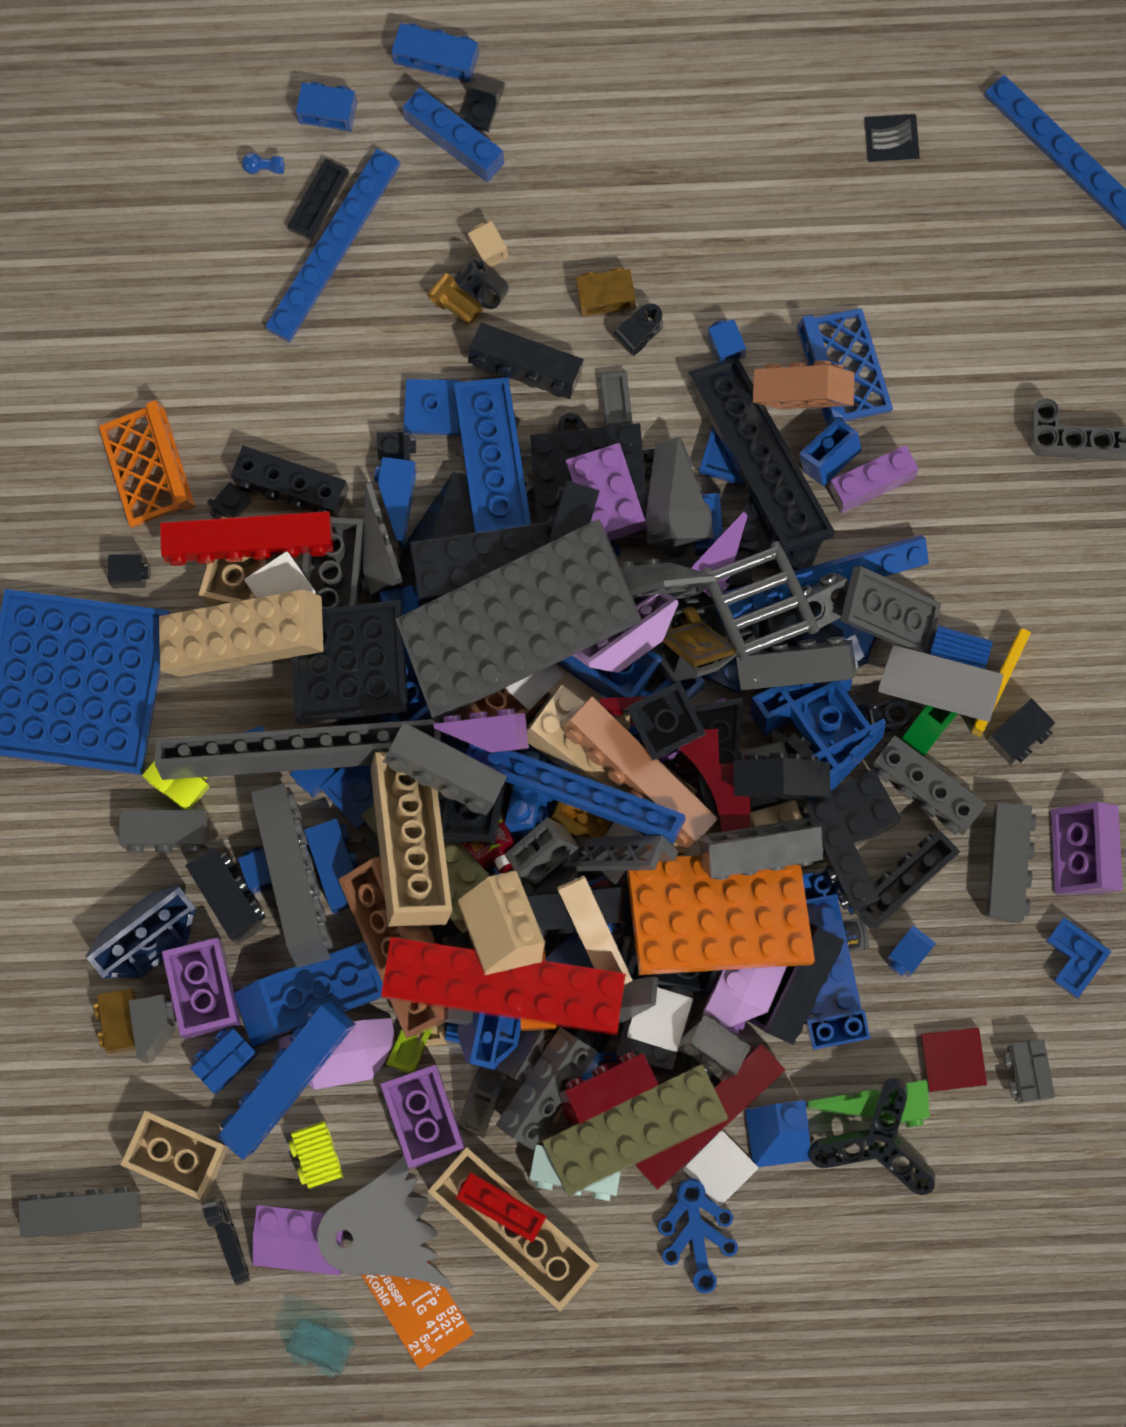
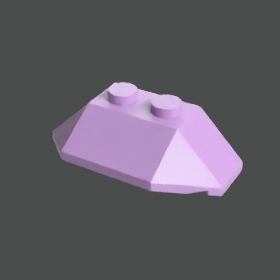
[572,593,678,673]
[701,966,786,1028]
[278,1018,396,1090]

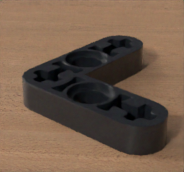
[201,1197,251,1286]

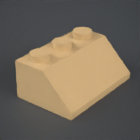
[458,871,545,975]

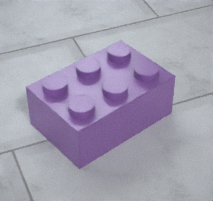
[566,443,646,541]
[162,938,241,1039]
[380,1065,466,1170]

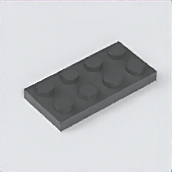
[841,566,941,654]

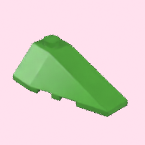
[806,1080,930,1128]

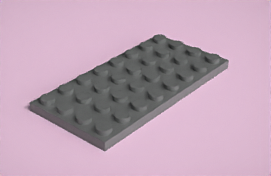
[396,519,642,721]

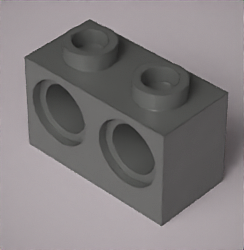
[789,573,849,634]
[505,817,579,884]

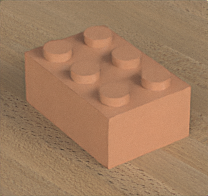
[753,361,854,410]

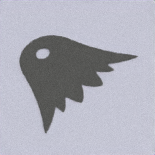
[317,1155,453,1289]

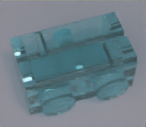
[286,1318,356,1378]

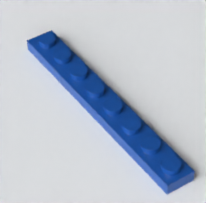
[984,75,1126,230]
[265,149,401,343]
[715,535,929,624]
[465,744,686,844]

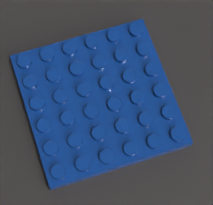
[0,589,171,776]

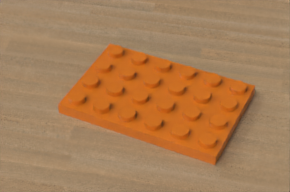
[627,855,815,975]

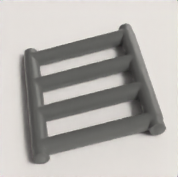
[702,541,819,661]

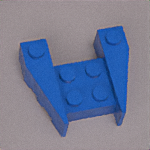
[750,679,886,801]

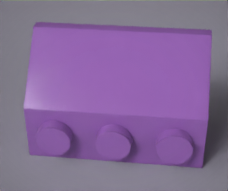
[1051,802,1123,895]
[253,1205,346,1275]

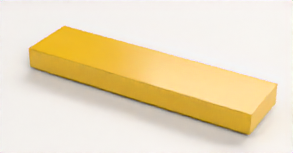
[971,628,1031,737]

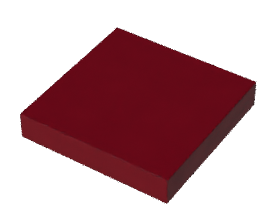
[921,1027,987,1093]

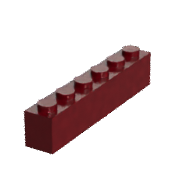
[634,1044,786,1191]

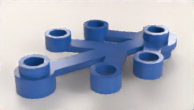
[658,1178,738,1294]

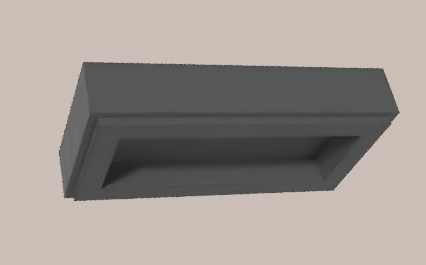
[599,371,633,427]

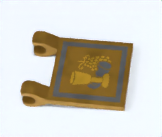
[662,607,737,667]

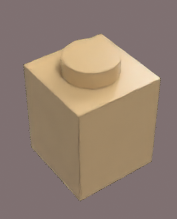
[468,221,508,267]

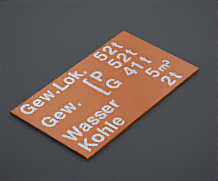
[361,1261,474,1370]

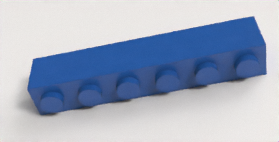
[217,1002,356,1160]

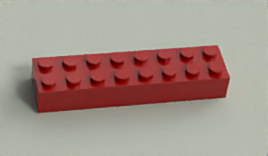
[381,937,626,1035]

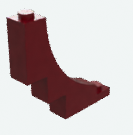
[600,697,751,832]

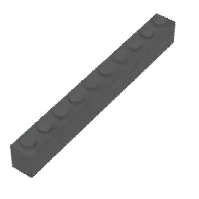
[155,719,445,780]

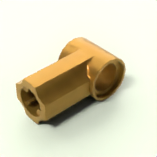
[427,273,484,325]

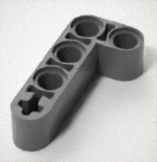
[1030,398,1126,460]

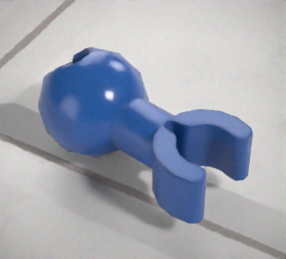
[241,153,285,174]

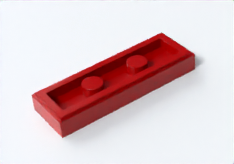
[456,1172,547,1243]

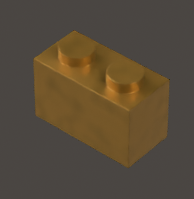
[576,267,636,317]
[94,988,137,1054]

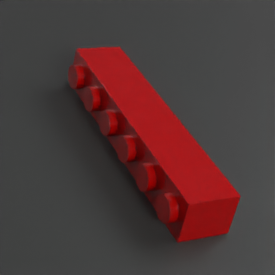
[160,511,334,566]

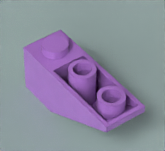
[434,709,529,752]

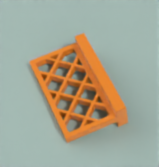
[99,400,196,528]

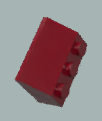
[559,1051,658,1125]

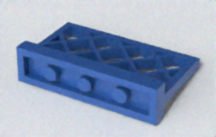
[796,308,893,427]

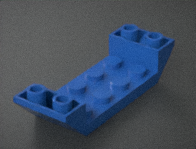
[802,870,871,1050]
[234,942,383,1048]

